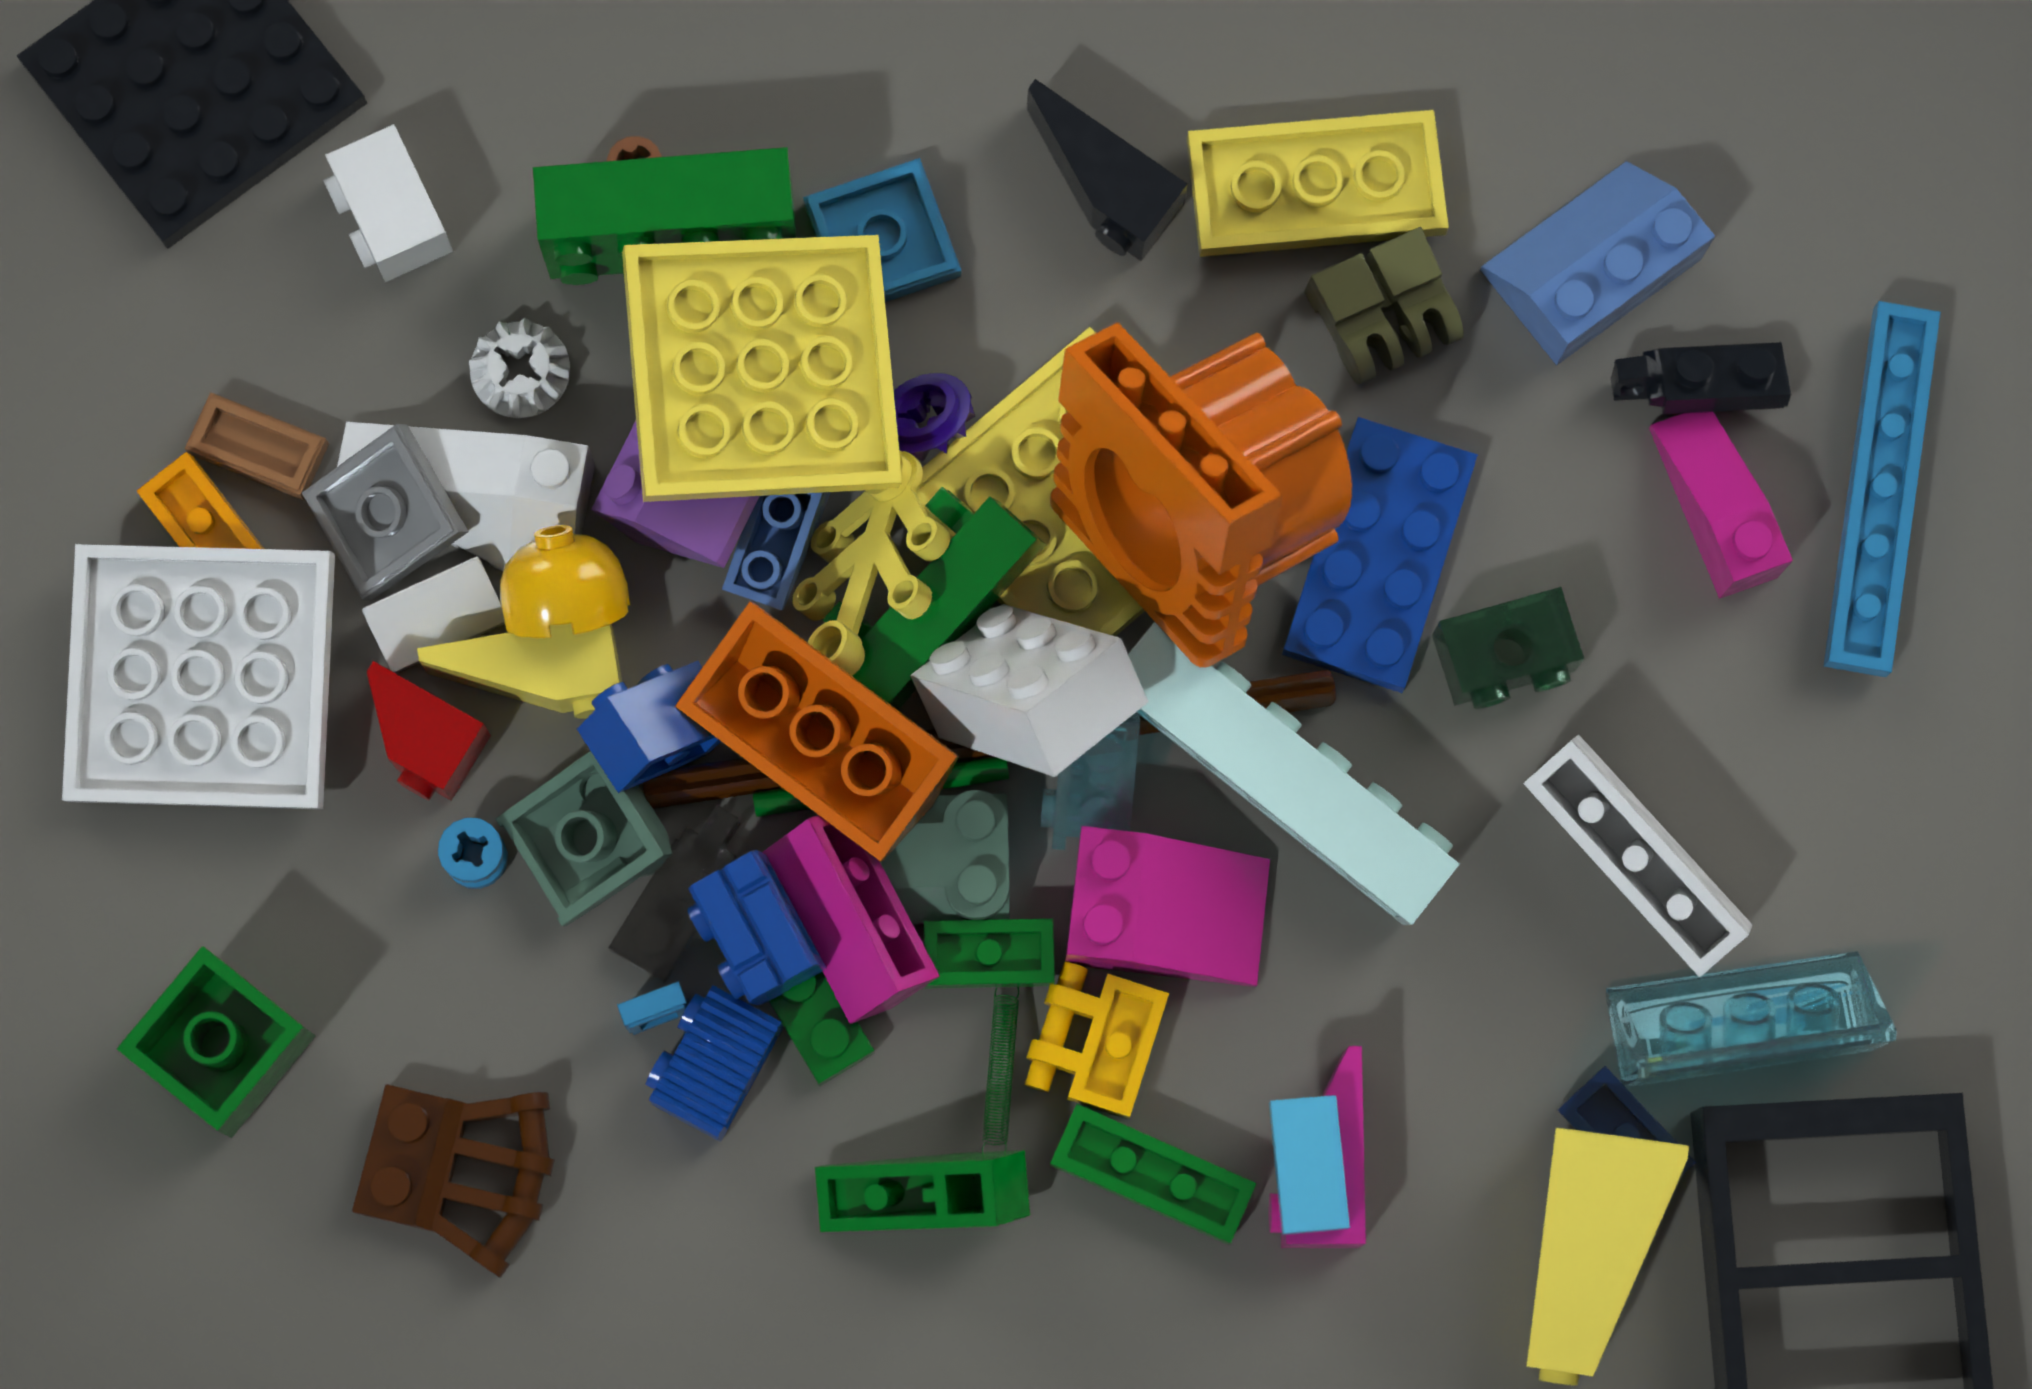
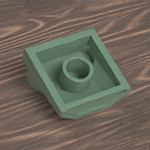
[495,751,673,927]
[880,790,1010,927]

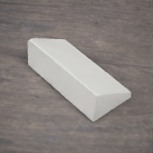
[362,557,505,674]

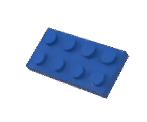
[1282,417,1478,693]

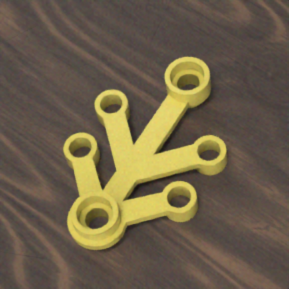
[792,451,950,676]

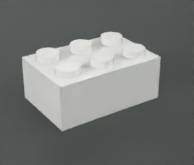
[910,604,1148,777]

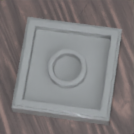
[302,424,469,600]

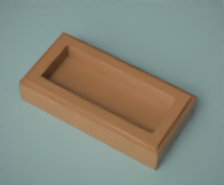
[184,392,329,500]

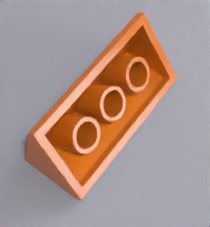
[675,601,959,862]

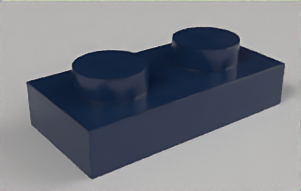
[1557,1066,1696,1177]

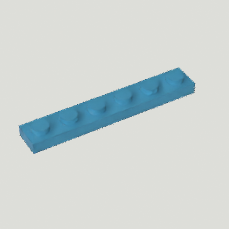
[1823,301,1941,677]

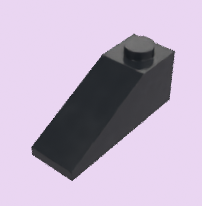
[1027,79,1188,261]

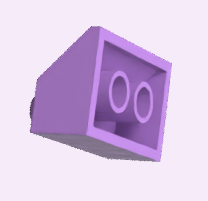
[591,420,760,568]

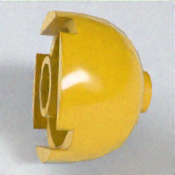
[500,525,630,638]

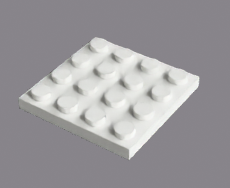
[62,544,335,809]

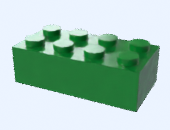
[533,147,796,285]

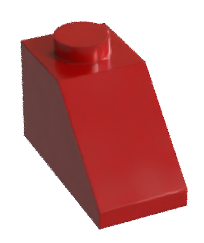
[366,661,491,801]

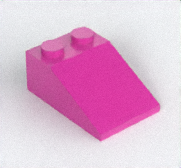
[1065,826,1270,987]

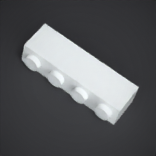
[1523,734,1753,977]

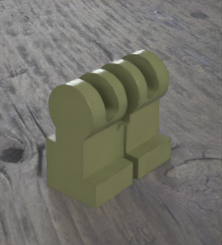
[1304,227,1464,385]

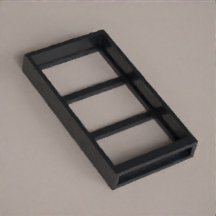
[1690,1093,1993,1389]

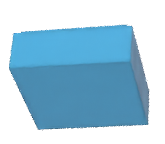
[617,981,688,1035]

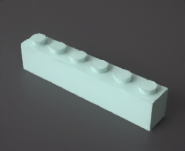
[1128,622,1460,925]

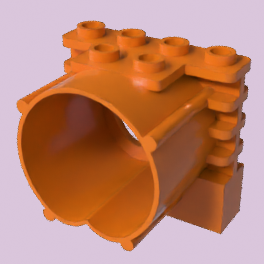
[1050,322,1352,668]

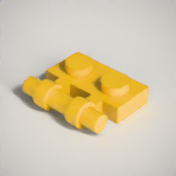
[1024,962,1169,1119]

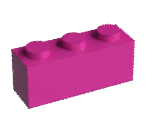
[762,815,940,1024]

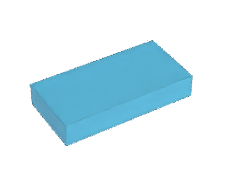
[1269,1095,1350,1235]

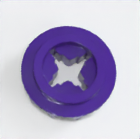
[894,373,975,462]

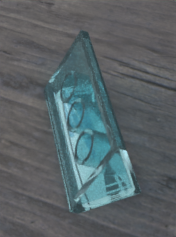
[1606,951,1897,1088]

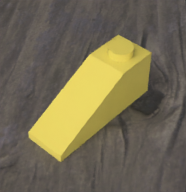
[417,624,622,719]

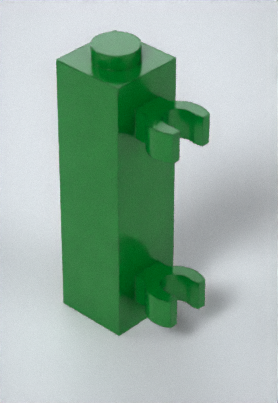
[823,487,1047,710]

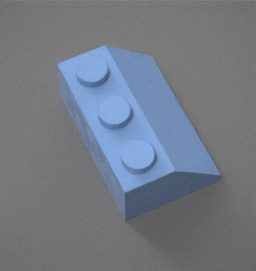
[1480,161,1715,366]

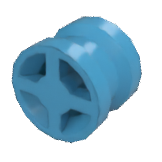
[438,818,508,889]

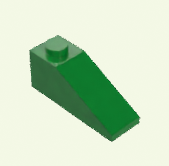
[815,1150,1030,1232]

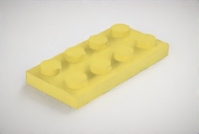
[1187,110,1449,257]

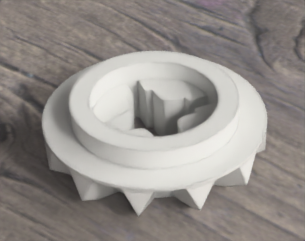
[469,318,570,418]

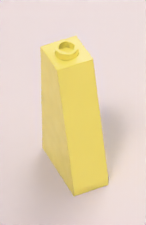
[1526,1127,1689,1386]

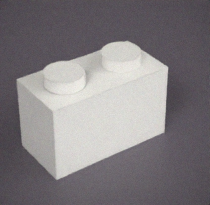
[323,124,453,282]

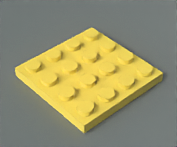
[622,235,902,502]
[917,327,1145,636]

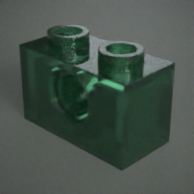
[1432,587,1585,709]

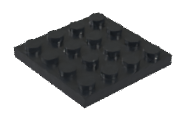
[16,0,367,249]

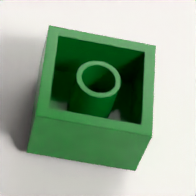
[116,945,316,1138]

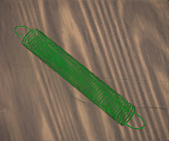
[982,987,1020,1155]

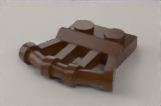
[352,1084,555,1278]

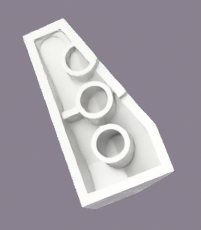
[337,422,595,572]

